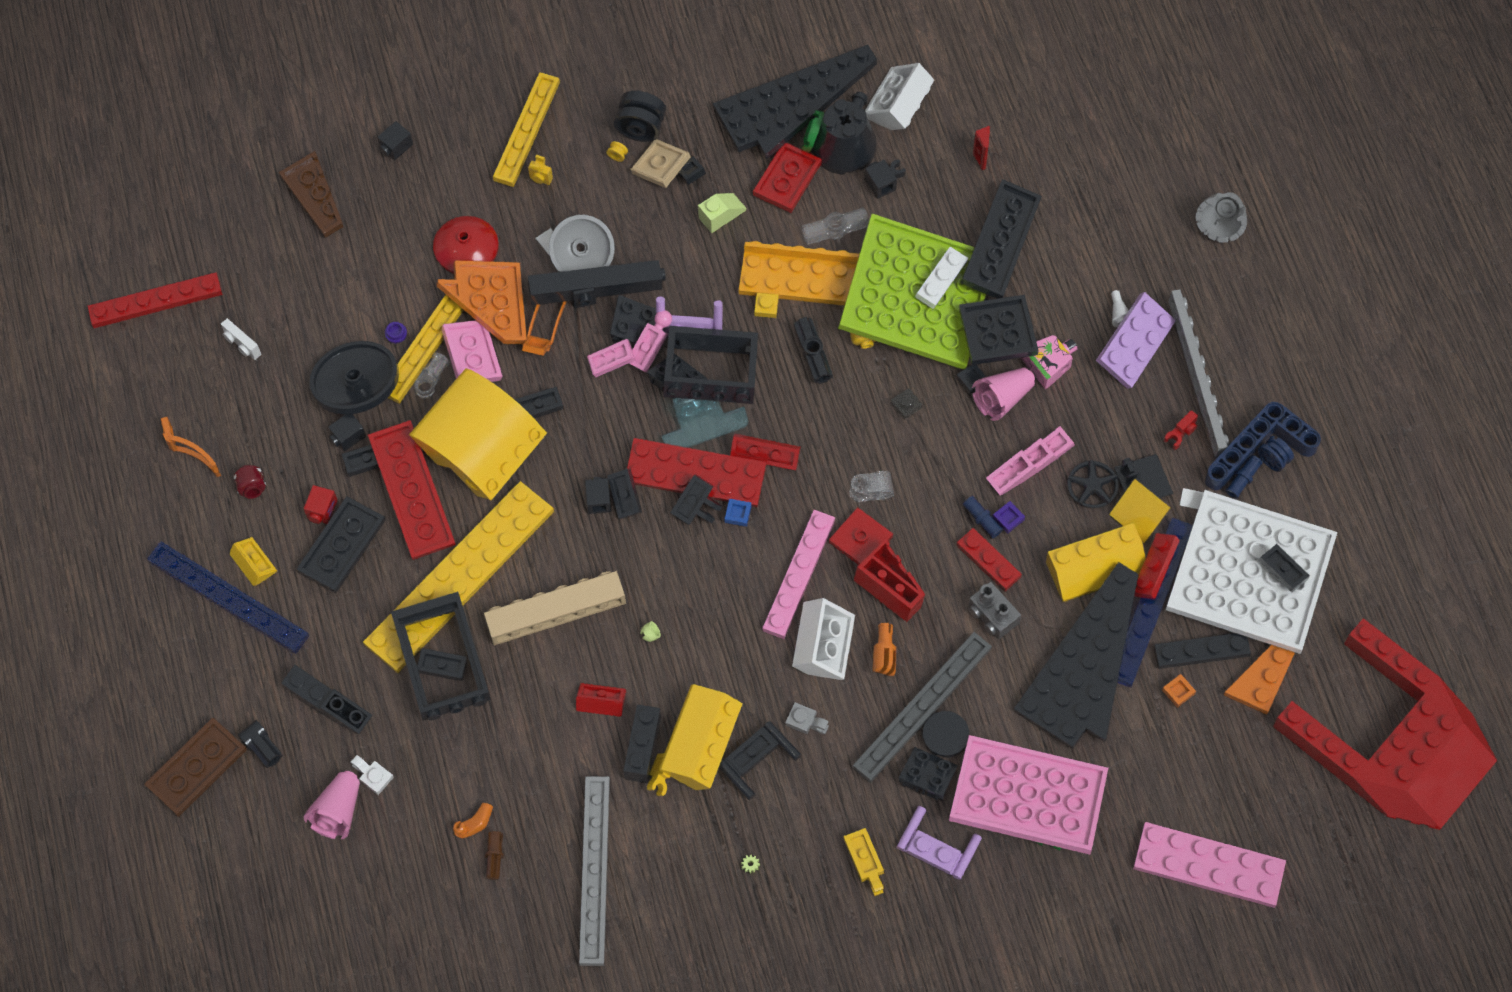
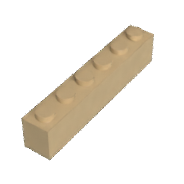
[484,571,626,646]

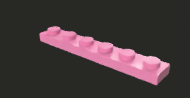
[763,510,835,639]

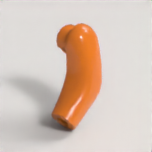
[453,803,493,839]

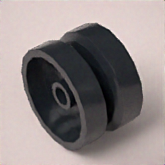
[614,91,666,142]

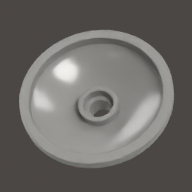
[549,215,615,272]

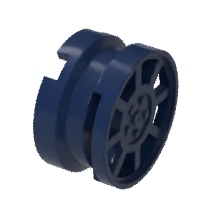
[1258,436,1294,472]

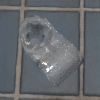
[849,471,895,502]

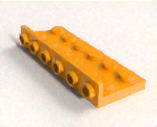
[739,241,860,306]

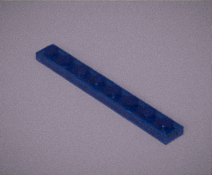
[1118,518,1193,688]
[147,541,309,654]

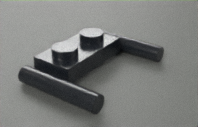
[718,721,802,800]

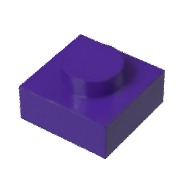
[993,501,1025,534]

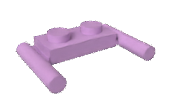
[656,297,723,337]
[896,806,982,880]

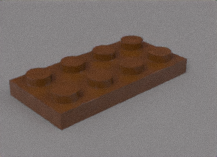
[144,718,247,817]

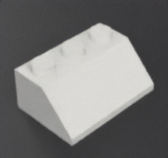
[865,63,934,130]
[792,598,855,680]

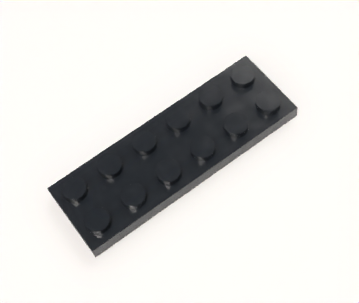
[961,179,1042,299]

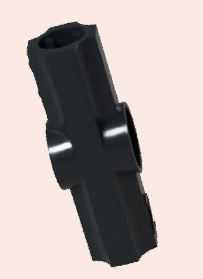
[794,317,833,384]

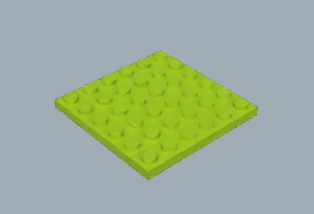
[838,214,986,369]

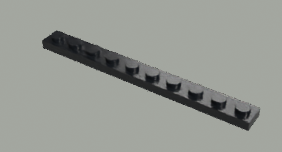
[342,386,564,477]

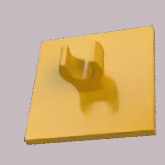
[1109,479,1170,543]

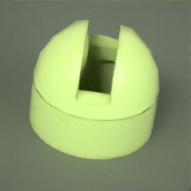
[640,621,661,642]

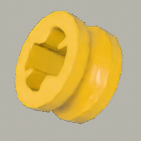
[606,141,628,162]

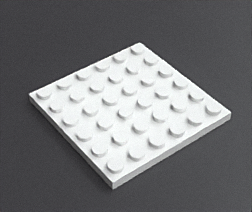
[1166,490,1337,654]

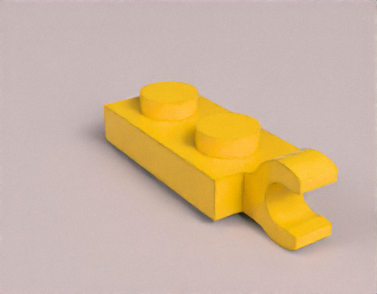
[844,828,884,896]

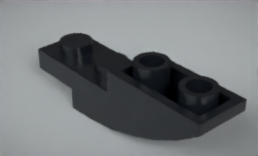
[281,665,373,735]

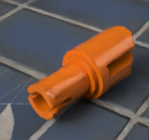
[873,623,897,676]

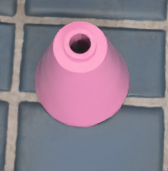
[972,368,1035,421]
[304,771,360,839]

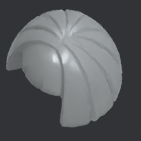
[1196,192,1247,242]

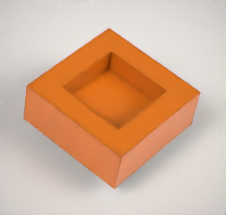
[1162,674,1196,708]

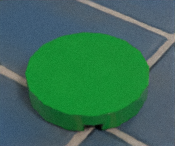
[801,110,824,153]

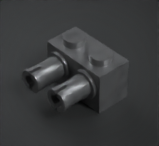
[968,582,1021,640]

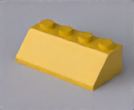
[1046,523,1146,602]
[658,684,743,790]

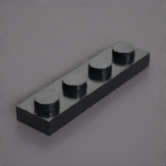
[1154,633,1251,669]

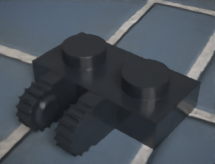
[670,474,722,525]

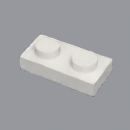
[221,318,262,360]

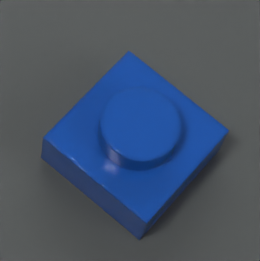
[725,499,752,527]

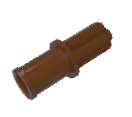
[485,831,504,880]

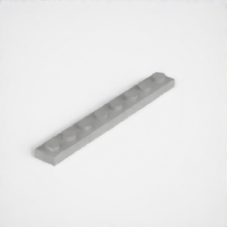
[1168,289,1229,458]
[579,777,610,966]

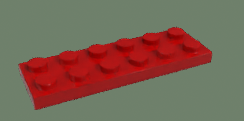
[368,420,456,560]
[627,438,767,508]

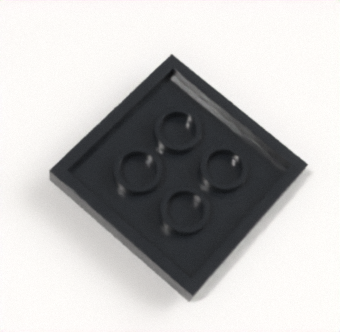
[959,294,1039,365]

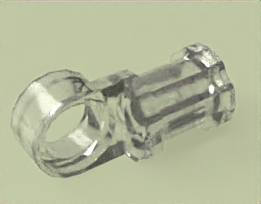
[415,353,451,398]

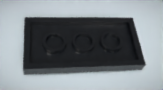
[296,496,386,593]

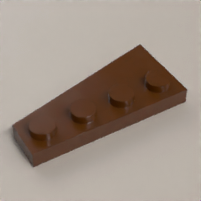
[279,151,343,238]

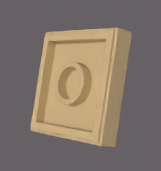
[631,139,690,188]

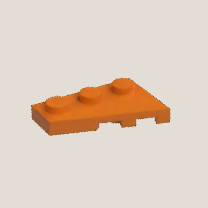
[1224,645,1295,715]

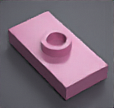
[587,339,635,377]

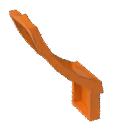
[522,301,567,356]
[161,417,221,477]

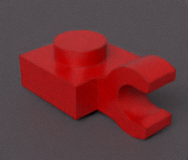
[1164,410,1198,450]

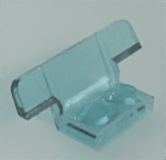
[662,398,748,448]

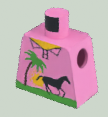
[1021,335,1077,389]

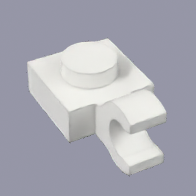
[351,755,394,795]

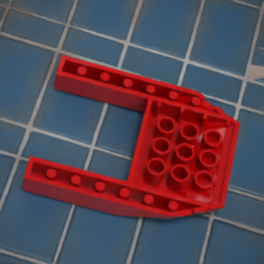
[1273,618,1497,830]

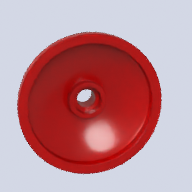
[433,216,499,273]

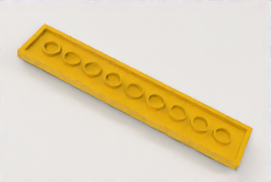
[363,481,554,674]

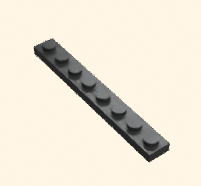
[853,632,992,783]

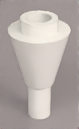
[1111,290,1129,328]

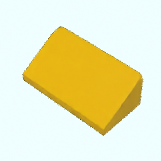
[230,537,277,586]

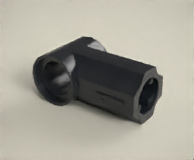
[237,720,283,768]

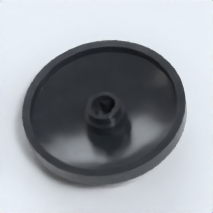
[310,341,399,415]

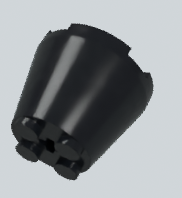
[812,99,877,175]

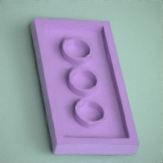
[1096,292,1176,389]

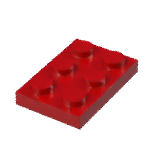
[753,143,822,213]

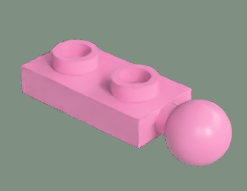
[629,310,672,373]

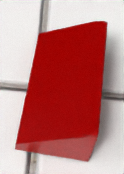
[973,126,990,170]
[576,683,626,717]

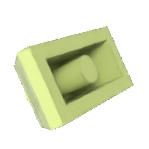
[698,193,746,233]

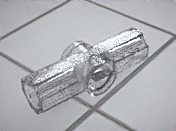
[801,208,869,245]

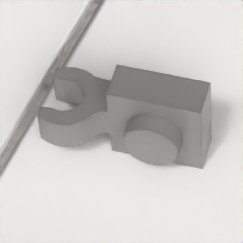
[785,702,829,734]

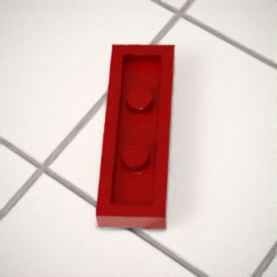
[730,434,801,470]
[956,528,1022,592]
[1135,533,1180,599]

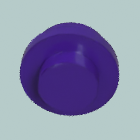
[385,322,407,344]

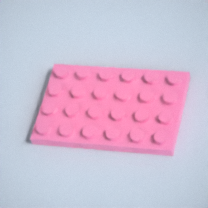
[949,735,1108,855]

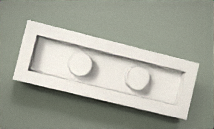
[915,247,969,309]

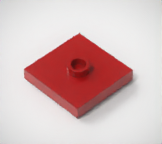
[829,507,893,565]

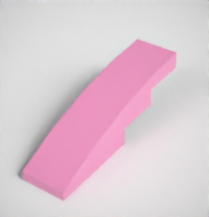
[986,426,1075,496]

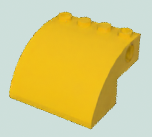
[409,368,547,500]

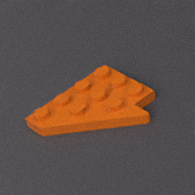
[436,261,527,344]

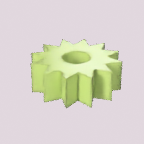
[741,855,760,874]

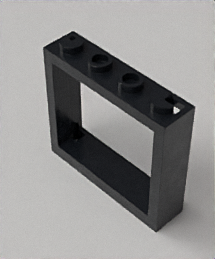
[663,326,758,404]

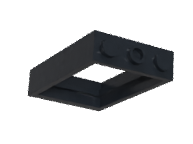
[391,592,491,721]

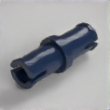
[1225,455,1263,499]
[963,496,1003,539]

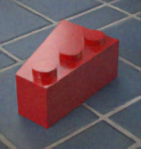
[854,538,925,622]

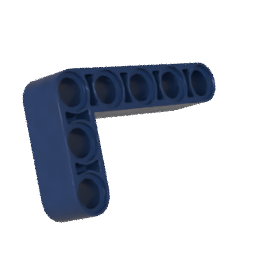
[1205,402,1321,490]

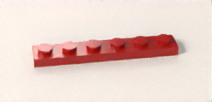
[88,272,223,328]

